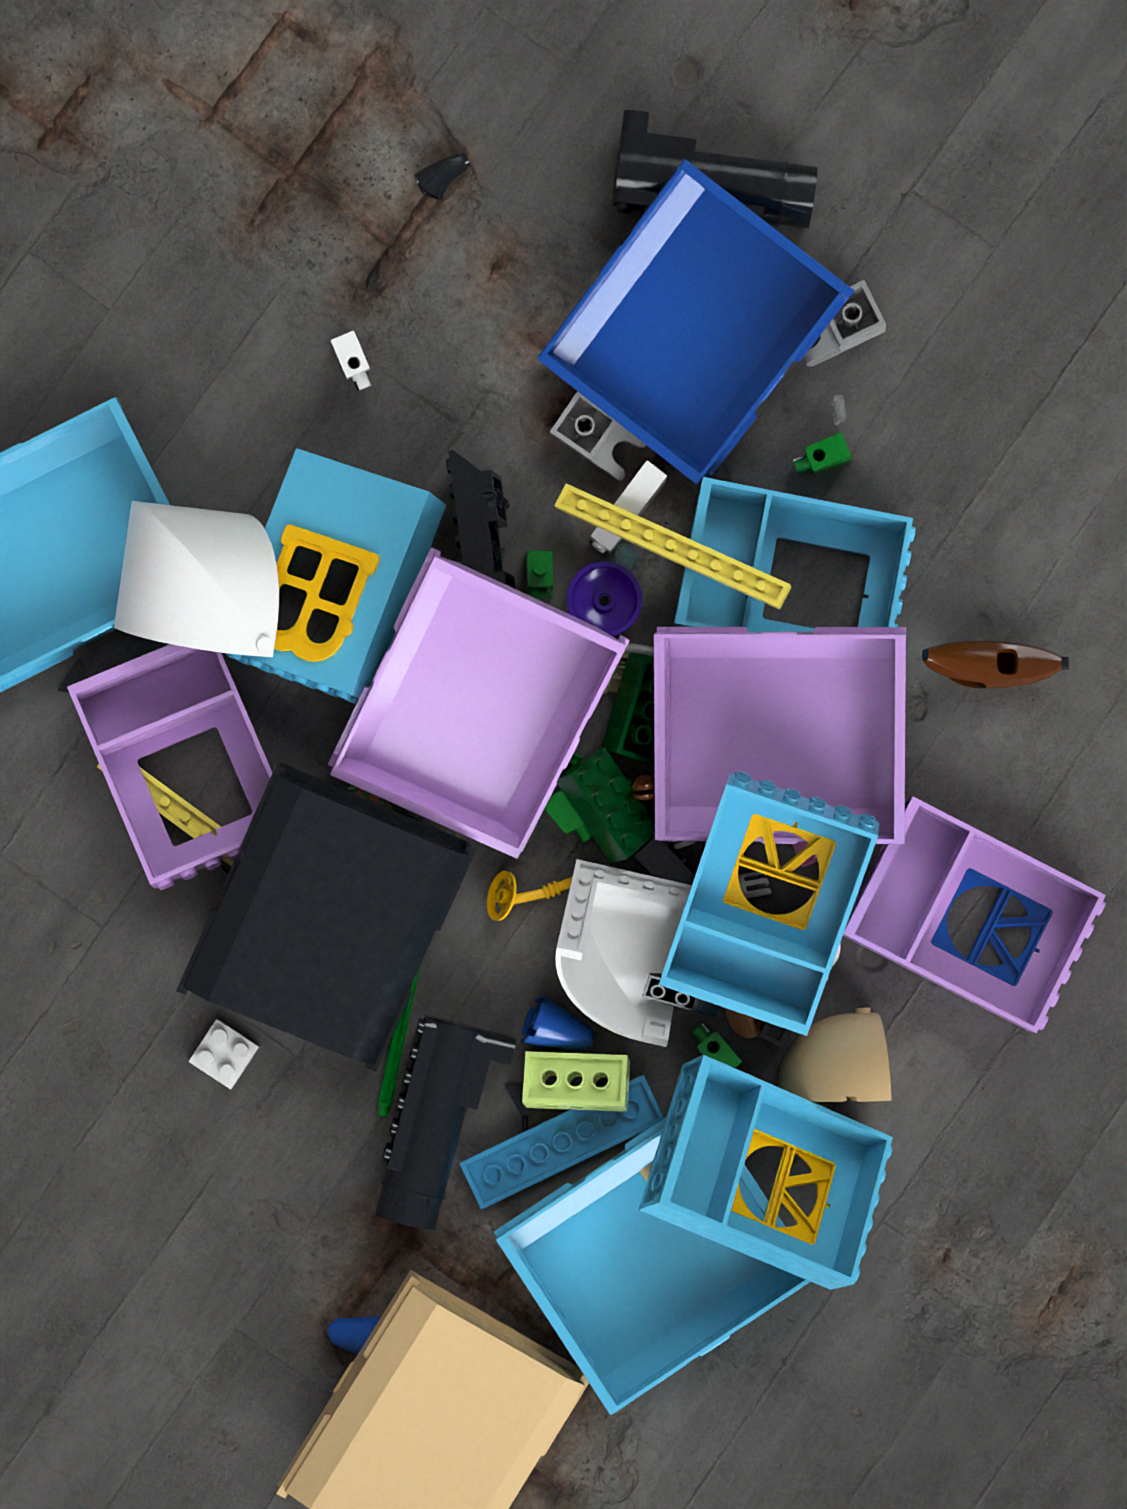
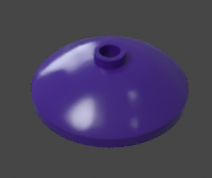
[567,561,642,636]

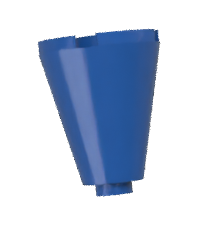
[521,994,595,1052]
[327,1316,381,1355]

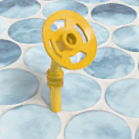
[487,871,573,921]

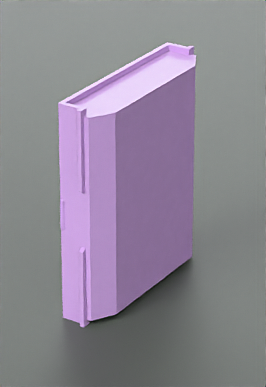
[328,547,630,859]
[654,627,906,844]

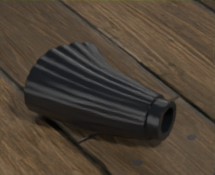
[414,152,470,200]

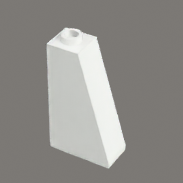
[590,461,667,554]

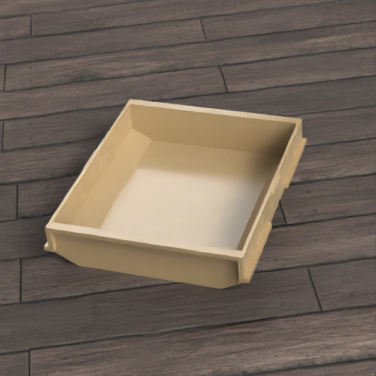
[276,1270,589,1509]

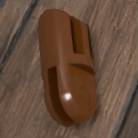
[632,771,655,800]

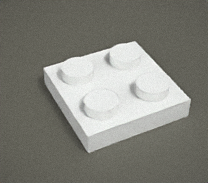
[188,1019,260,1089]

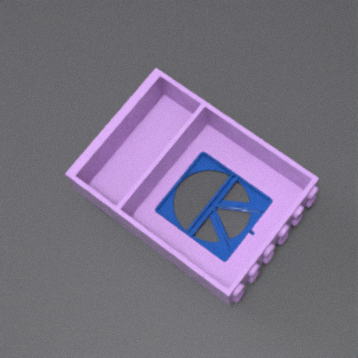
[843,796,1106,1033]

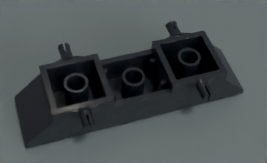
[446,450,516,589]

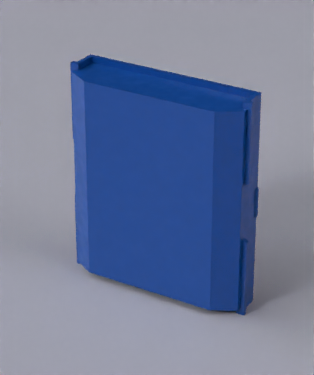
[537,159,855,484]

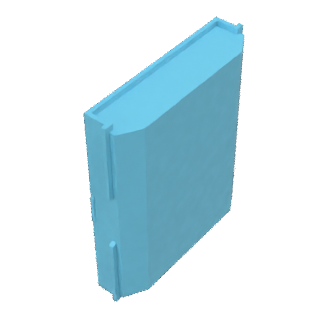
[0,397,170,692]
[494,1116,810,1415]

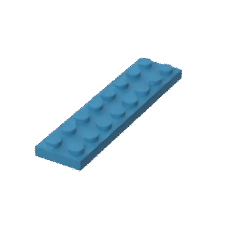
[459,1074,664,1210]

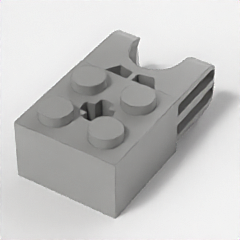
[804,280,886,367]
[549,391,646,481]

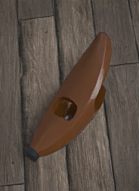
[922,641,1069,689]

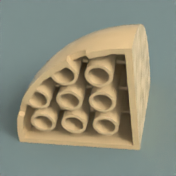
[777,1007,892,1102]

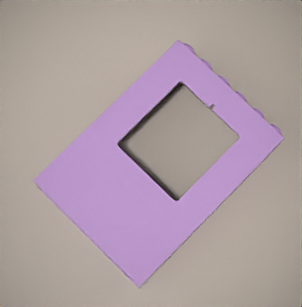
[67,644,272,891]

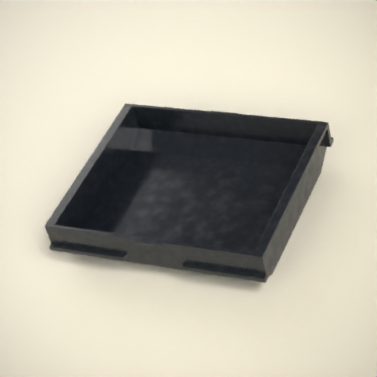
[176,762,476,1072]

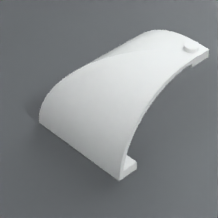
[114,501,279,657]
[555,859,692,1047]

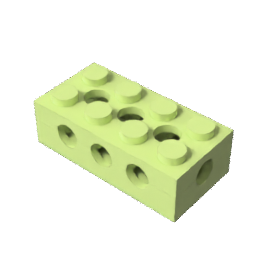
[522,1051,630,1112]

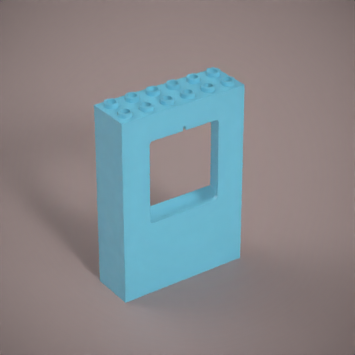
[673,477,916,632]

